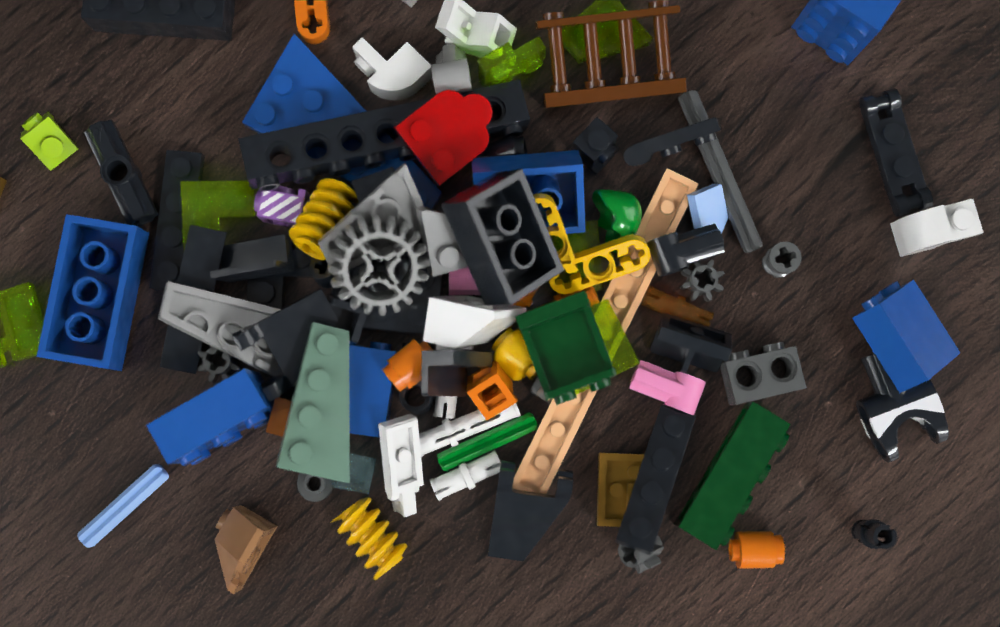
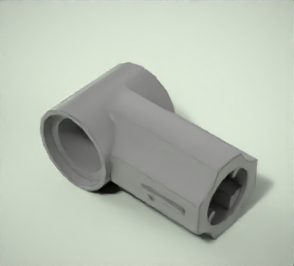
[431,44,472,94]

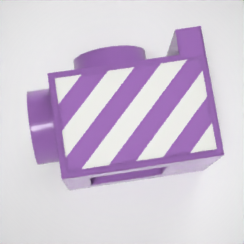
[254,186,311,228]

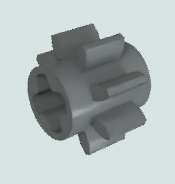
[680,259,725,302]
[197,345,243,383]
[617,535,664,574]

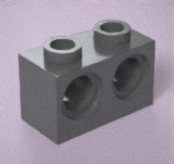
[720,342,807,406]

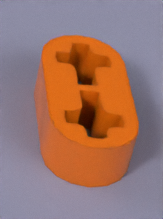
[294,0,330,44]

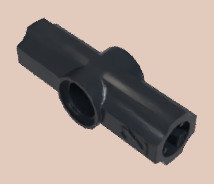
[84,120,159,226]

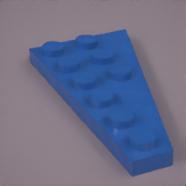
[242,34,442,210]

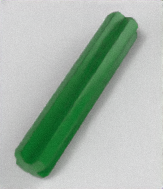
[437,413,538,471]

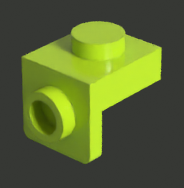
[20,111,78,171]

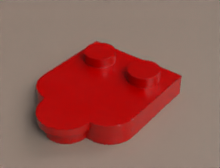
[394,90,492,186]

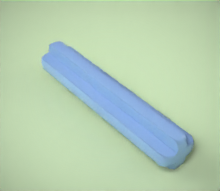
[77,464,169,548]

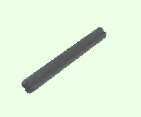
[678,90,763,253]

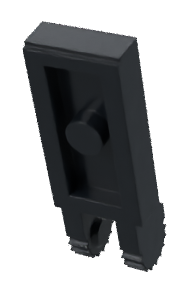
[623,117,722,167]

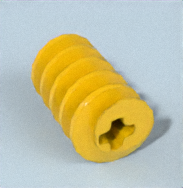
[289,178,358,261]
[331,496,407,580]

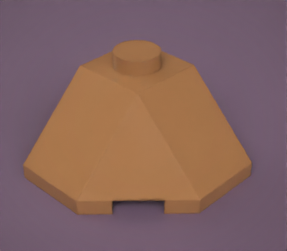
[215,505,278,594]

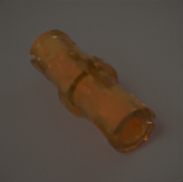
[640,285,714,327]

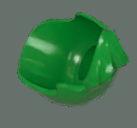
[592,189,642,253]

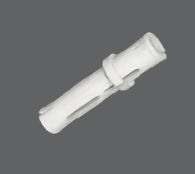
[419,403,521,457]

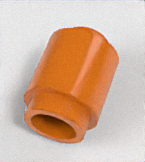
[382,339,433,392]
[728,531,785,569]

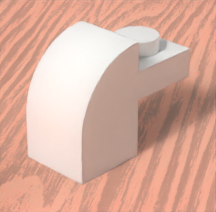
[435,0,517,61]
[352,37,433,101]
[890,199,983,257]

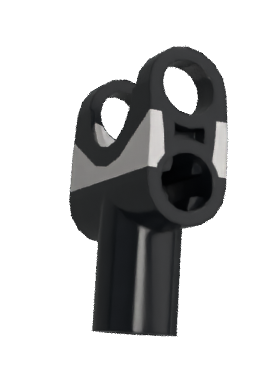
[856,353,949,463]

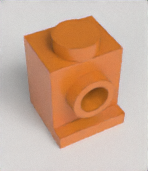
[466,361,518,421]

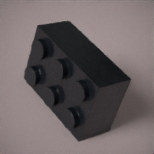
[441,169,564,305]
[363,238,445,337]

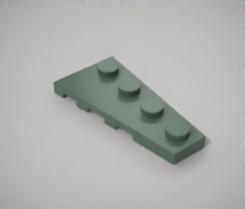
[275,322,350,484]

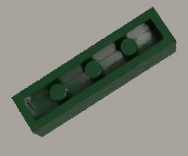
[674,401,791,550]

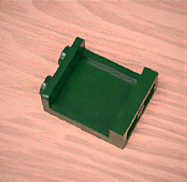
[515,290,617,405]

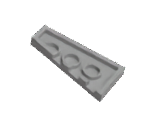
[158,281,297,387]

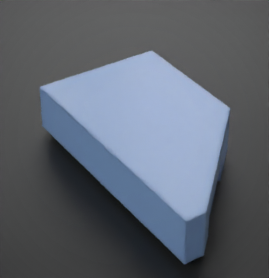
[687,184,729,234]

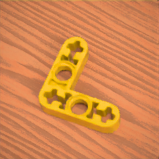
[533,193,650,294]

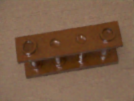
[535,0,687,108]

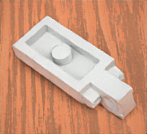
[378,414,424,517]

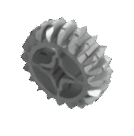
[328,214,430,316]

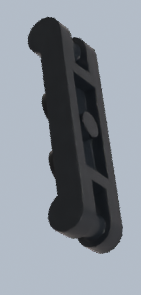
[859,88,933,217]

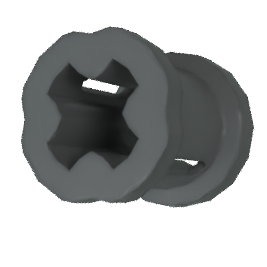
[762,241,802,278]

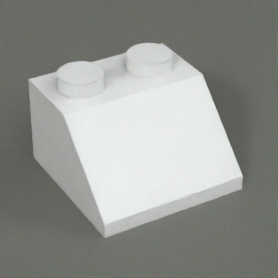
[423,295,527,350]

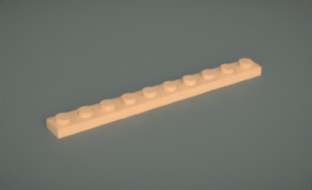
[512,168,699,494]

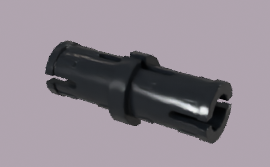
[851,519,897,549]

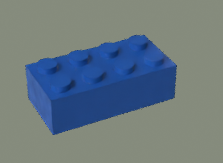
[37,214,149,371]

